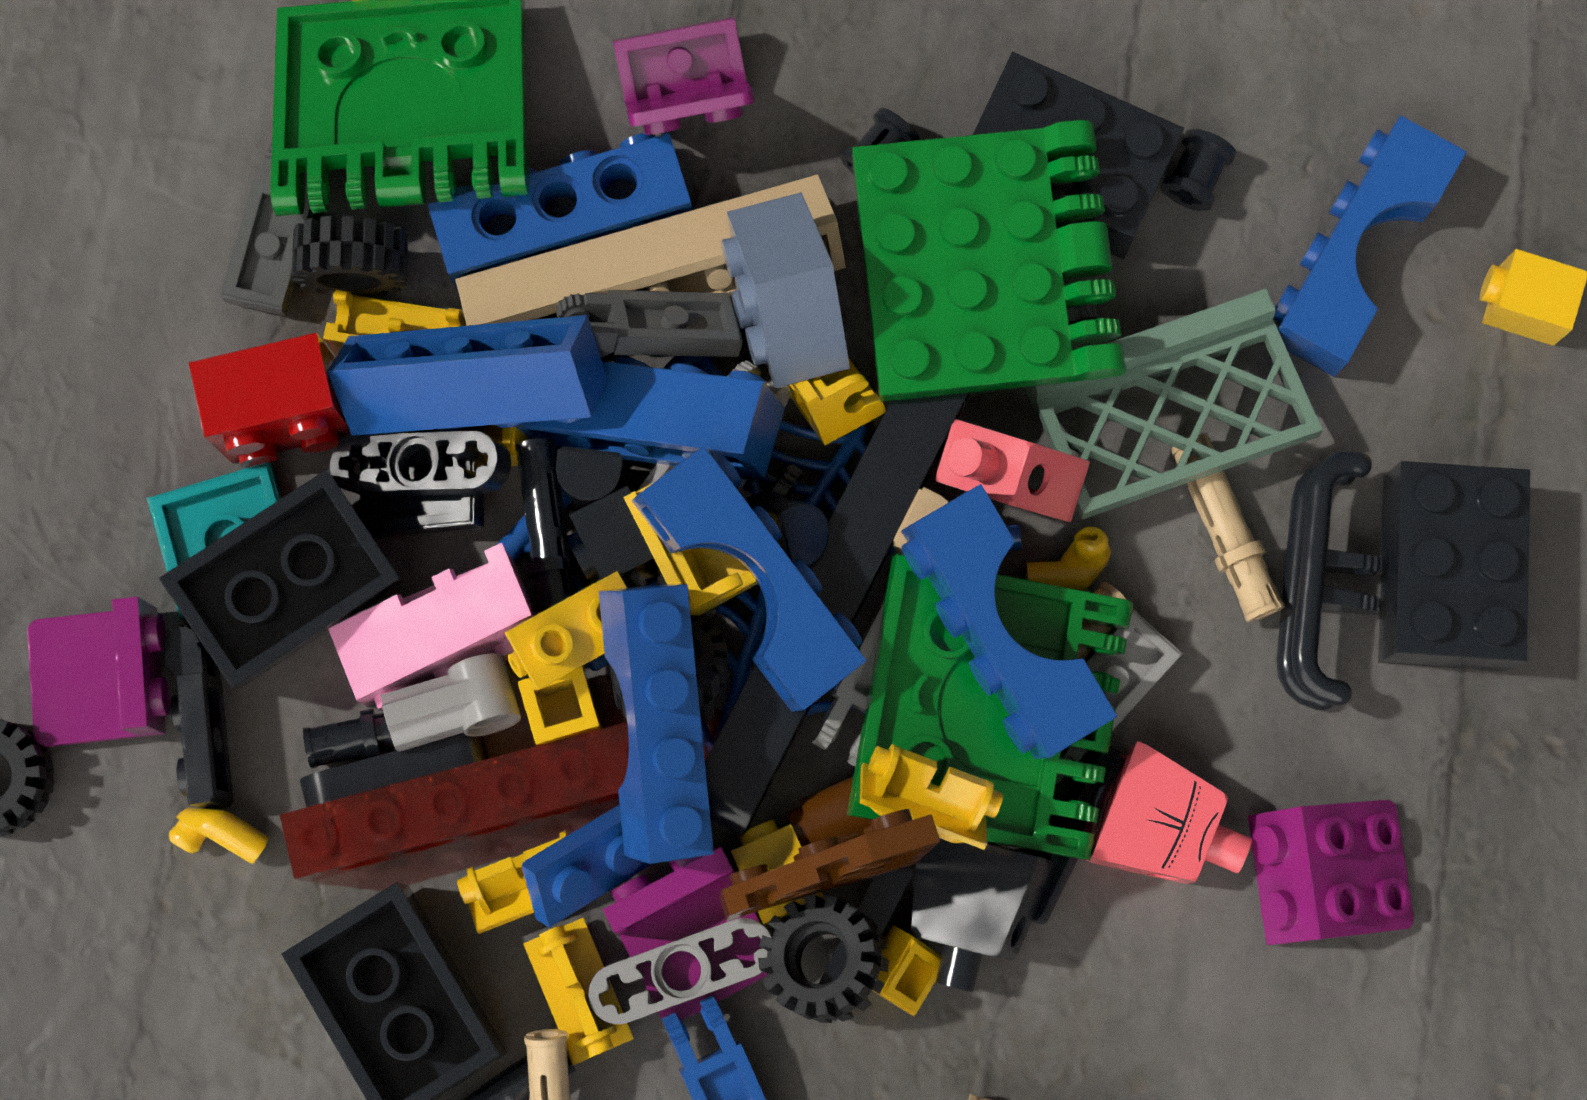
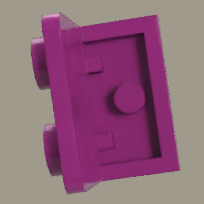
[613,17,755,135]
[27,596,171,747]
[1248,800,1414,945]
[602,847,768,1021]

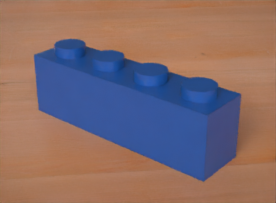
[327,315,608,436]
[515,357,785,479]

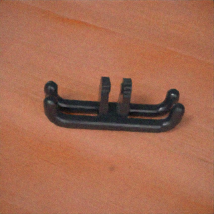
[1276,451,1385,711]

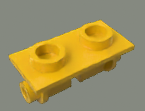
[505,571,627,691]
[860,744,1003,850]
[457,831,568,934]
[523,917,634,1065]

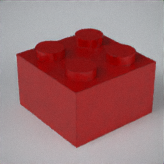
[188,332,351,468]

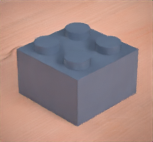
[721,192,850,388]

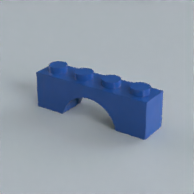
[1273,115,1467,377]
[631,445,867,712]
[901,484,1117,759]
[599,584,714,864]

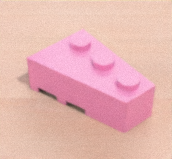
[328,543,537,711]

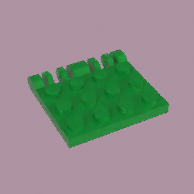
[270,0,530,217]
[852,120,1126,402]
[847,554,1133,861]

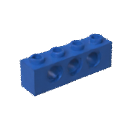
[428,133,692,292]

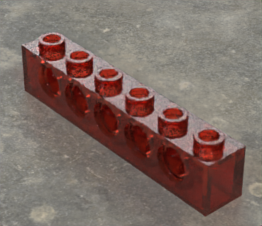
[280,722,629,882]

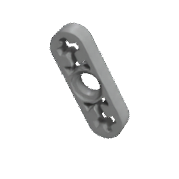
[588,918,771,1024]

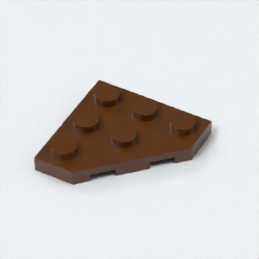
[719,809,940,921]

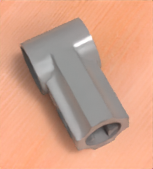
[380,653,521,752]

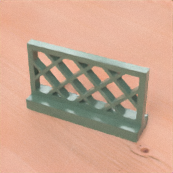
[1026,289,1323,520]

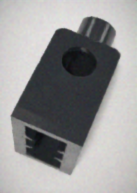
[911,837,1054,992]

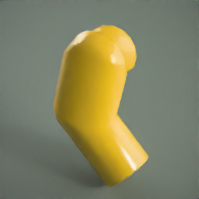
[1025,526,1111,591]
[169,807,269,864]

